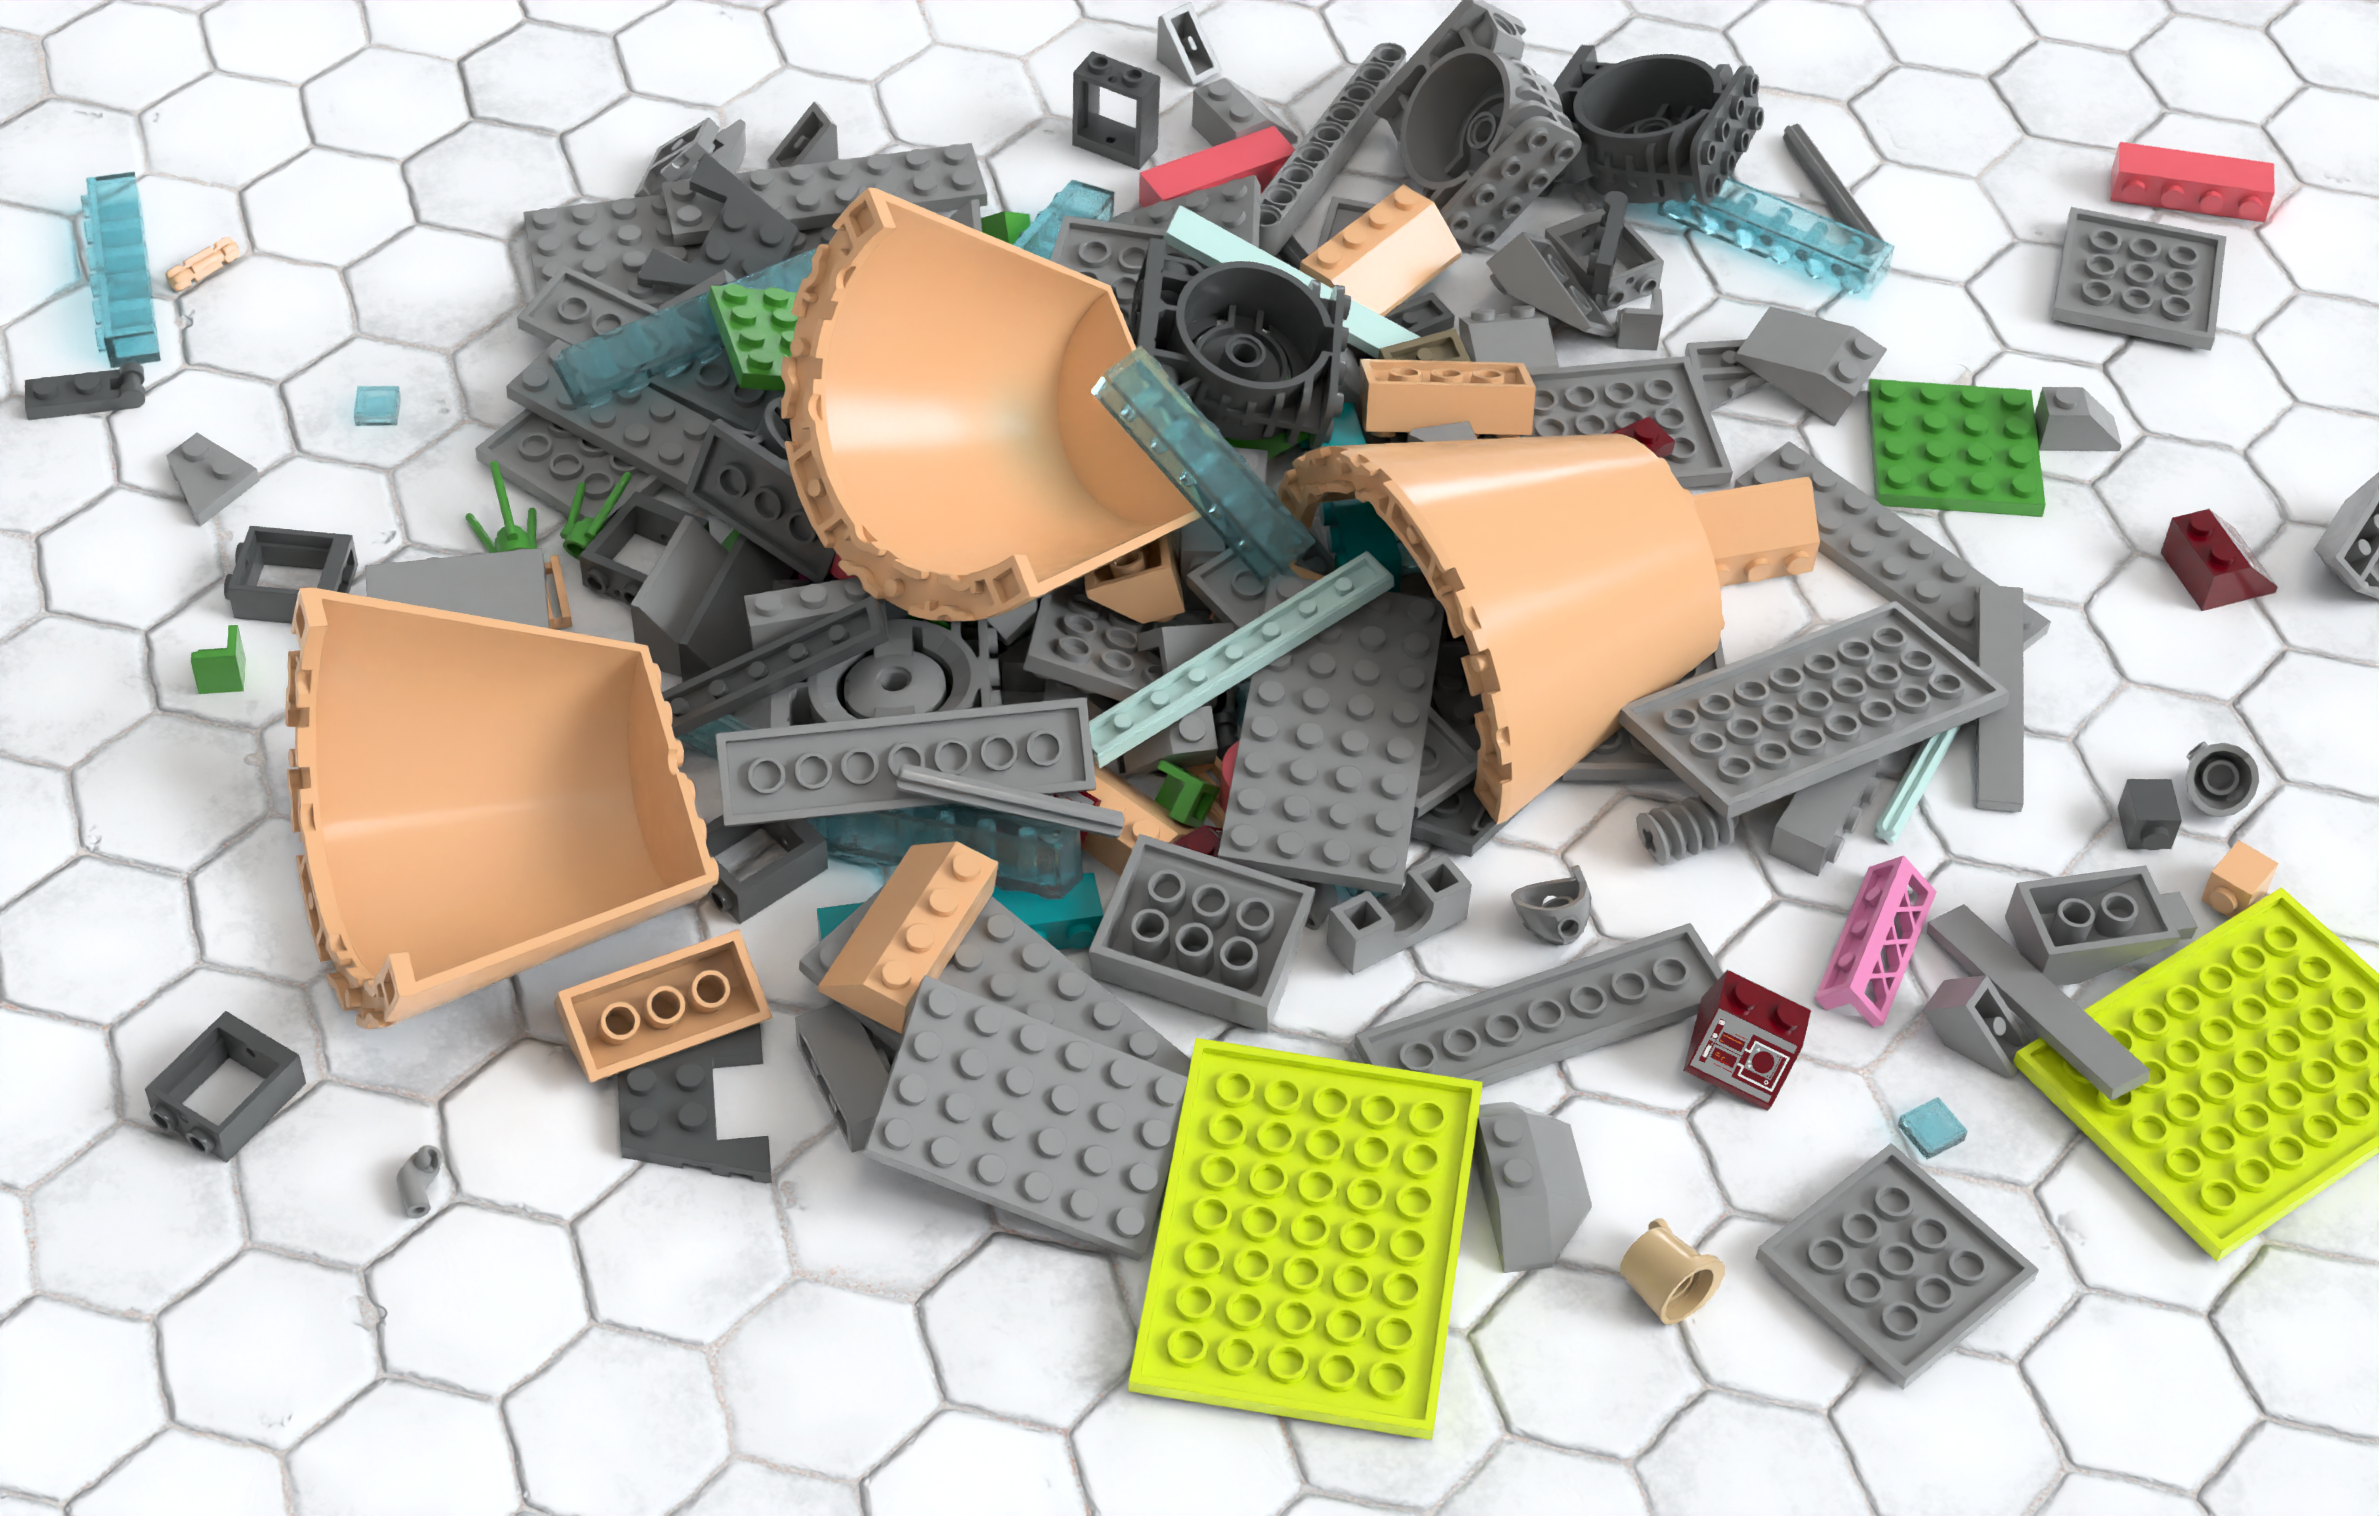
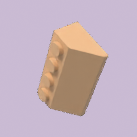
[1300,184,1462,317]
[1360,359,1536,439]
[1692,476,1820,587]
[1084,532,1185,624]
[1081,761,1195,876]
[817,841,999,1034]
[554,929,773,1083]

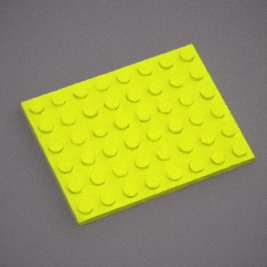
[2013,887,2379,1262]
[1128,1038,1483,1440]

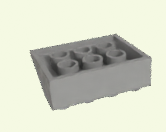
[1089,834,1315,1033]

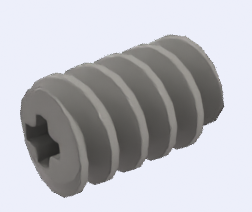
[1636,796,1739,866]

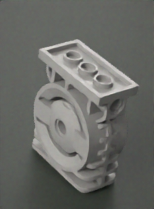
[1369,0,1582,247]
[771,619,1002,728]

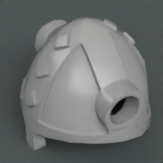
[2185,741,2259,817]
[1511,864,1592,946]

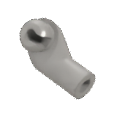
[1300,880,1339,930]
[396,1145,443,1218]

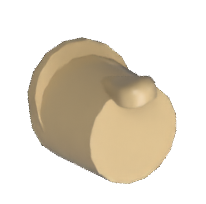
[1620,1218,1725,1325]

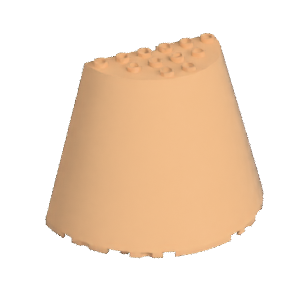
[781,187,1205,621]
[1276,433,1725,825]
[285,587,719,1029]

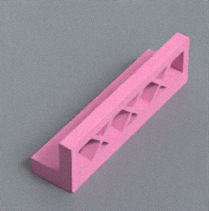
[1814,855,1937,1028]

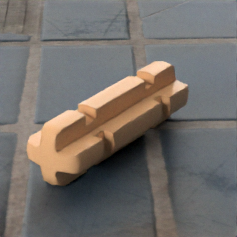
[165,237,240,292]

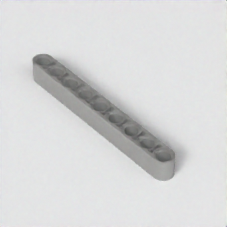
[1259,42,1407,256]

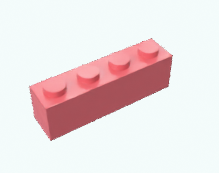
[1139,126,1295,208]
[2110,142,2275,222]

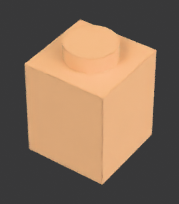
[2201,840,2279,918]

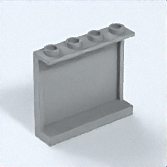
[365,548,550,628]

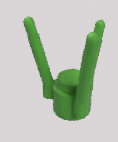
[465,461,537,553]
[560,472,632,560]

